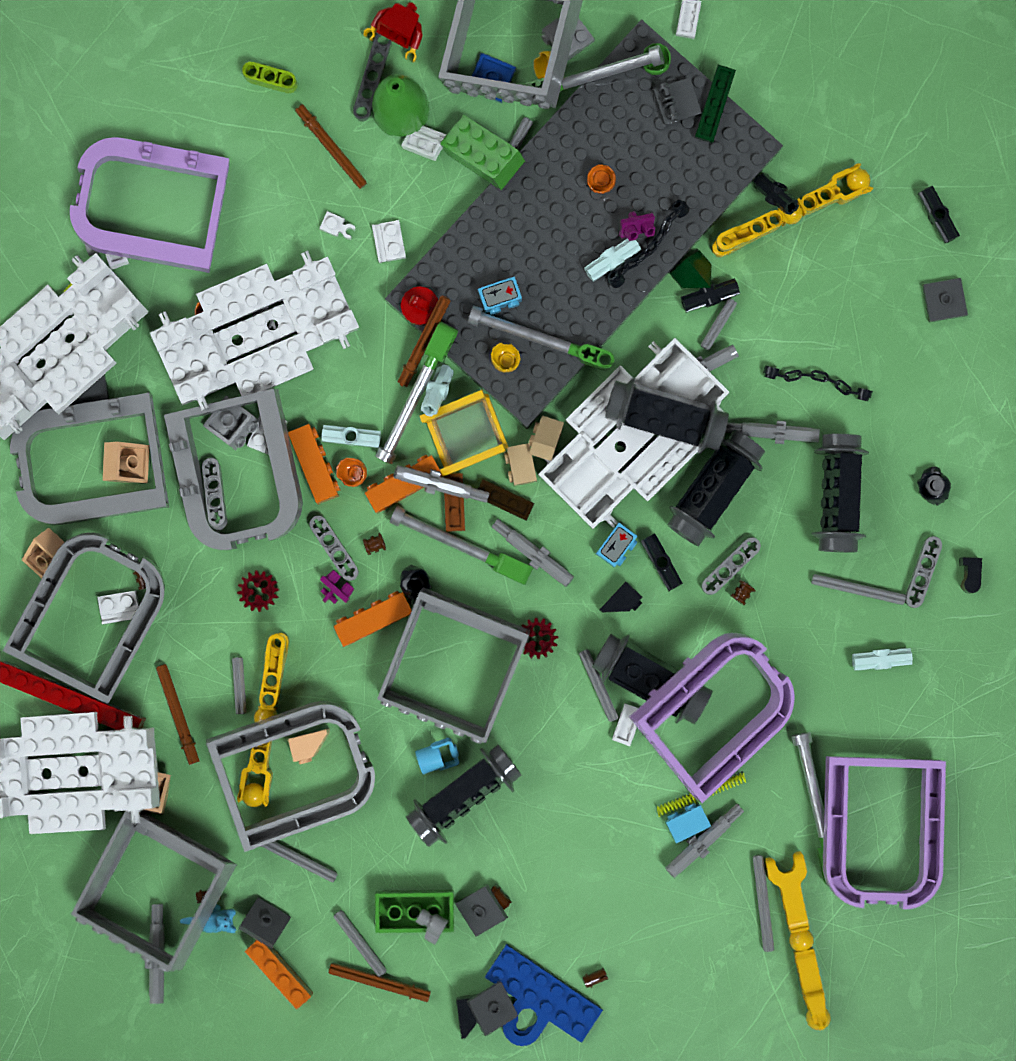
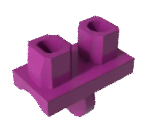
[619,211,655,241]
[320,570,354,604]

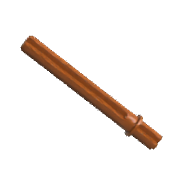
[295,104,367,189]
[397,295,451,387]
[156,664,200,765]
[329,963,431,1002]

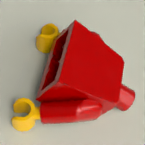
[364,2,423,63]

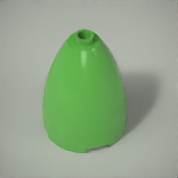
[372,74,429,136]

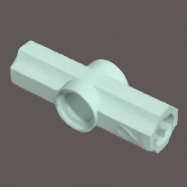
[584,239,641,282]
[421,364,453,417]
[322,425,381,448]
[852,648,913,670]

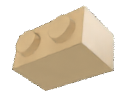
[528,416,564,461]
[504,443,537,487]

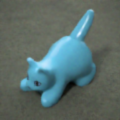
[180,904,236,933]

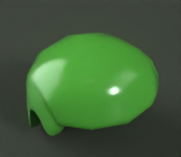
[643,43,671,75]

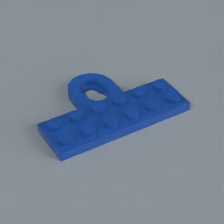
[485,944,603,1046]

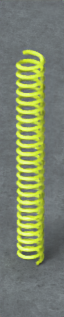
[657,773,746,817]

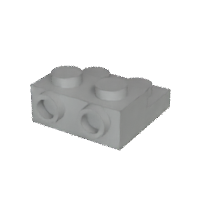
[541,18,595,60]
[203,396,258,450]

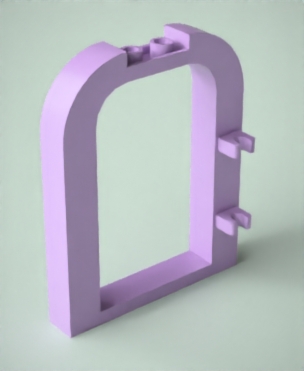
[70,137,230,273]
[629,633,795,803]
[823,756,946,909]

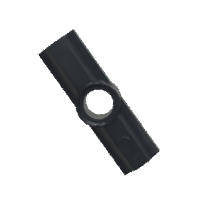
[753,173,799,215]
[917,186,960,244]
[681,278,740,313]
[640,533,683,592]

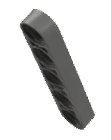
[353,33,392,121]

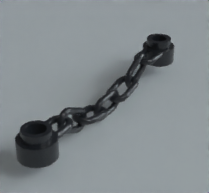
[608,200,690,288]
[763,366,873,401]

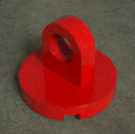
[401,286,438,326]

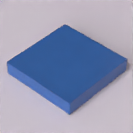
[472,53,516,103]

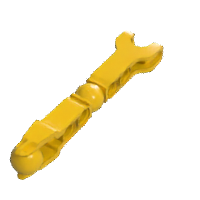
[712,163,873,258]
[237,633,289,807]
[765,851,831,1030]

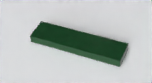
[695,64,736,144]

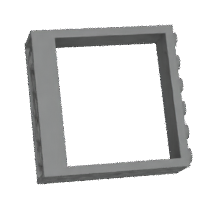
[438,0,583,109]
[377,587,531,744]
[71,810,237,972]

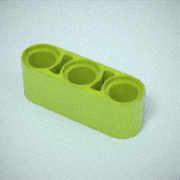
[242,62,298,93]

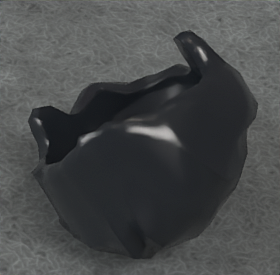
[917,466,951,506]
[400,564,432,605]

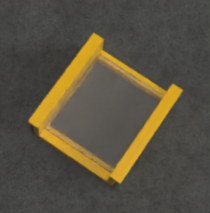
[420,390,509,477]

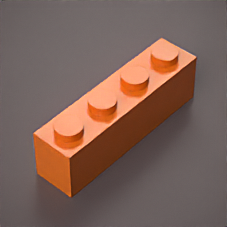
[288,424,340,505]
[365,454,442,514]
[333,591,412,647]
[245,940,313,1010]

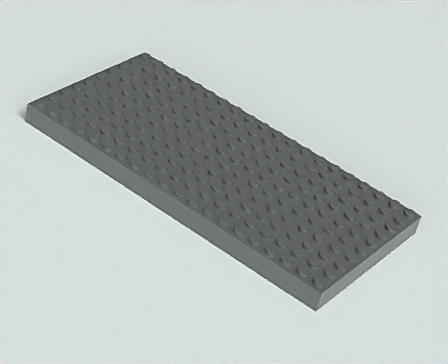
[385,19,783,429]

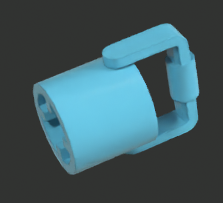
[415,738,459,774]

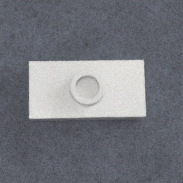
[676,0,701,39]
[612,704,638,746]

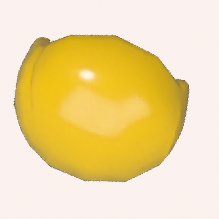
[534,51,551,79]
[491,342,521,373]

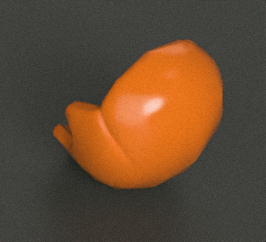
[587,164,616,194]
[336,457,367,487]

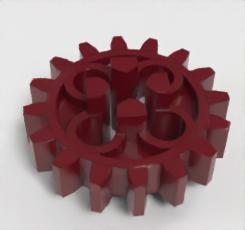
[237,570,280,612]
[521,618,559,659]

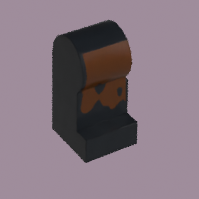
[959,557,982,594]

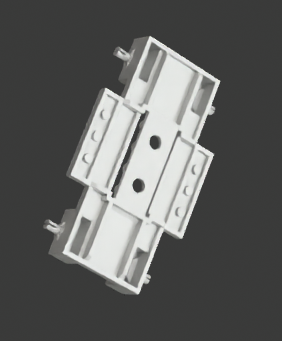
[150,251,359,411]
[0,253,149,440]
[538,338,730,529]
[0,712,160,834]

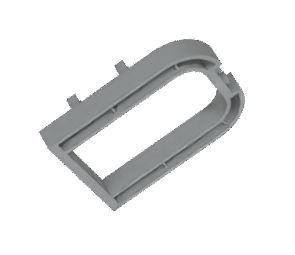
[164,388,303,550]
[10,393,169,525]
[3,532,165,704]
[206,701,375,852]

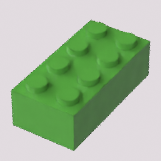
[440,115,525,190]
[375,890,454,933]

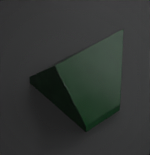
[670,250,712,289]

